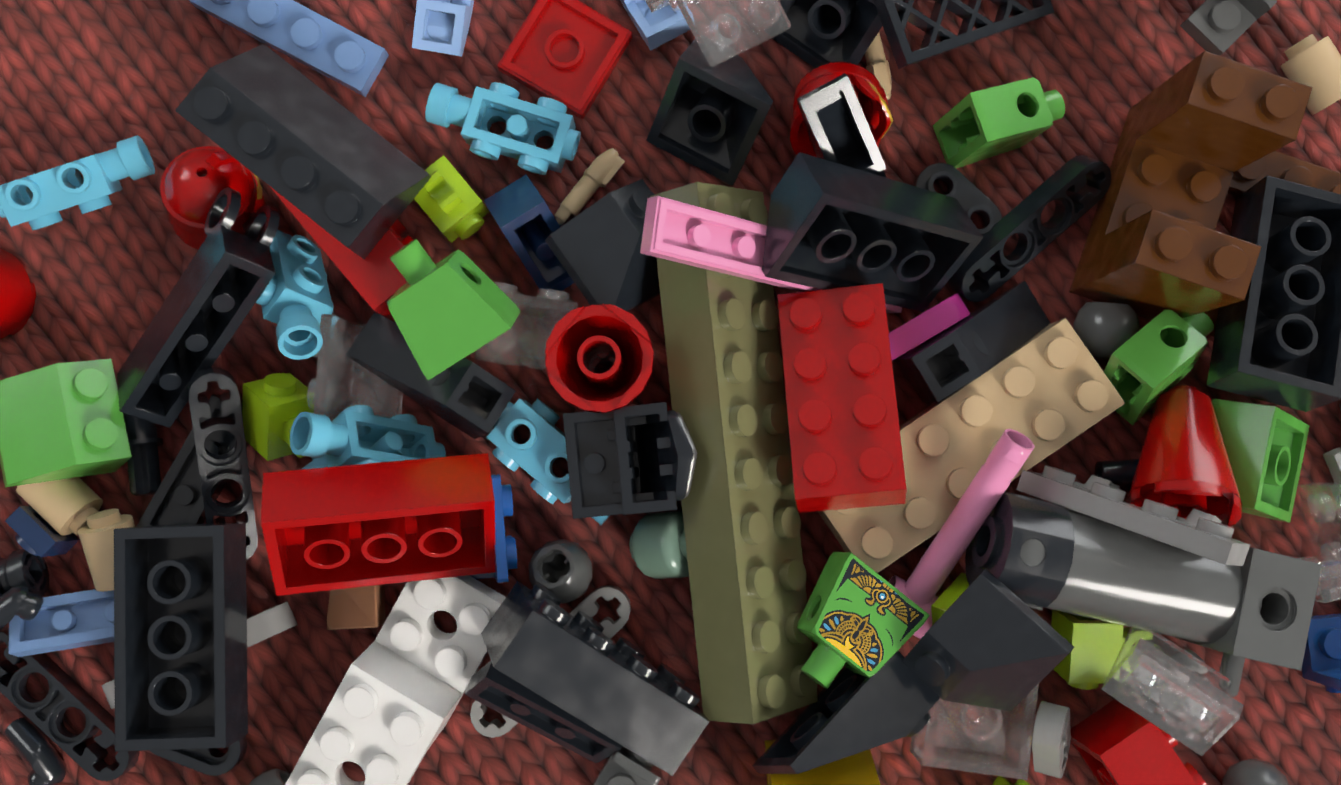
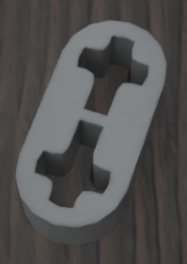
[1032,701,1071,779]

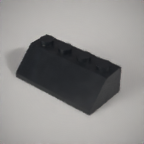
[175,44,431,259]
[762,152,984,312]

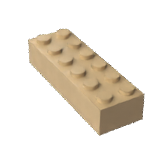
[818,318,1125,573]

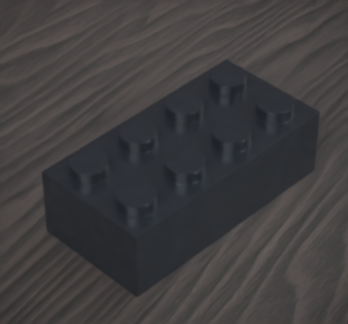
[1206,175,1341,412]
[114,523,248,752]
[481,581,710,776]

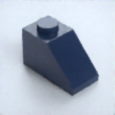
[484,175,574,300]

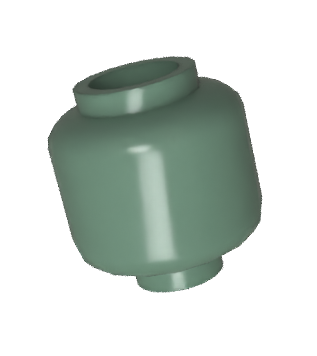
[629,511,689,579]

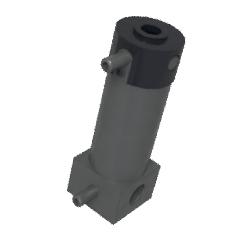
[965,491,1322,697]

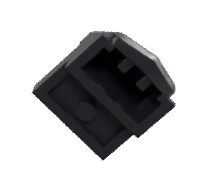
[563,402,697,519]

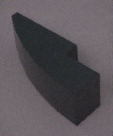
[797,73,887,178]

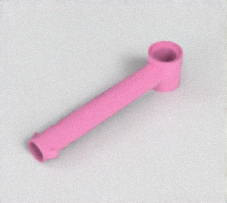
[888,429,1035,639]

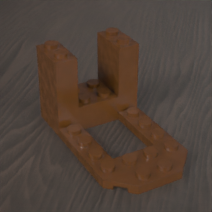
[1069,51,1341,341]

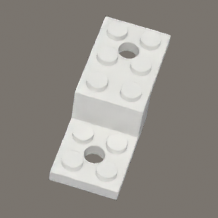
[285,575,506,785]

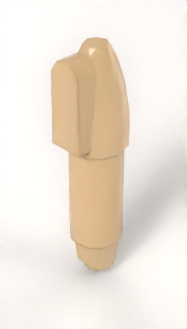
[865,33,892,100]
[554,148,625,225]

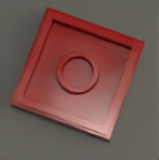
[497,0,633,120]

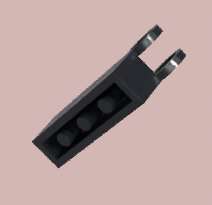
[117,187,280,428]

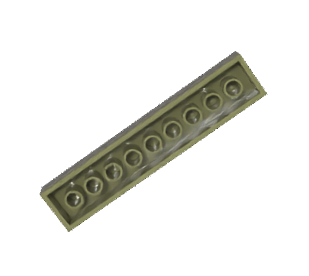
[650,182,818,724]

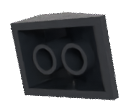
[752,651,940,774]

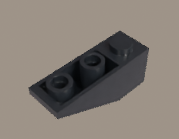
[897,281,1050,402]
[345,312,516,439]

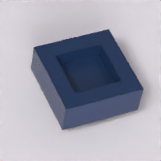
[5,506,80,557]

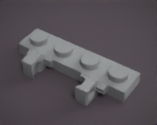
[1016,465,1250,566]

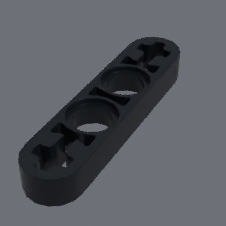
[948,155,1112,302]
[188,367,258,560]
[0,628,140,781]

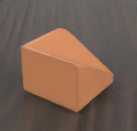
[327,584,386,630]

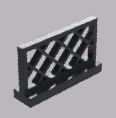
[873,0,1055,69]

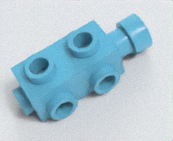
[425,82,581,175]
[0,135,155,231]
[256,229,334,360]
[486,398,610,525]
[290,405,446,467]

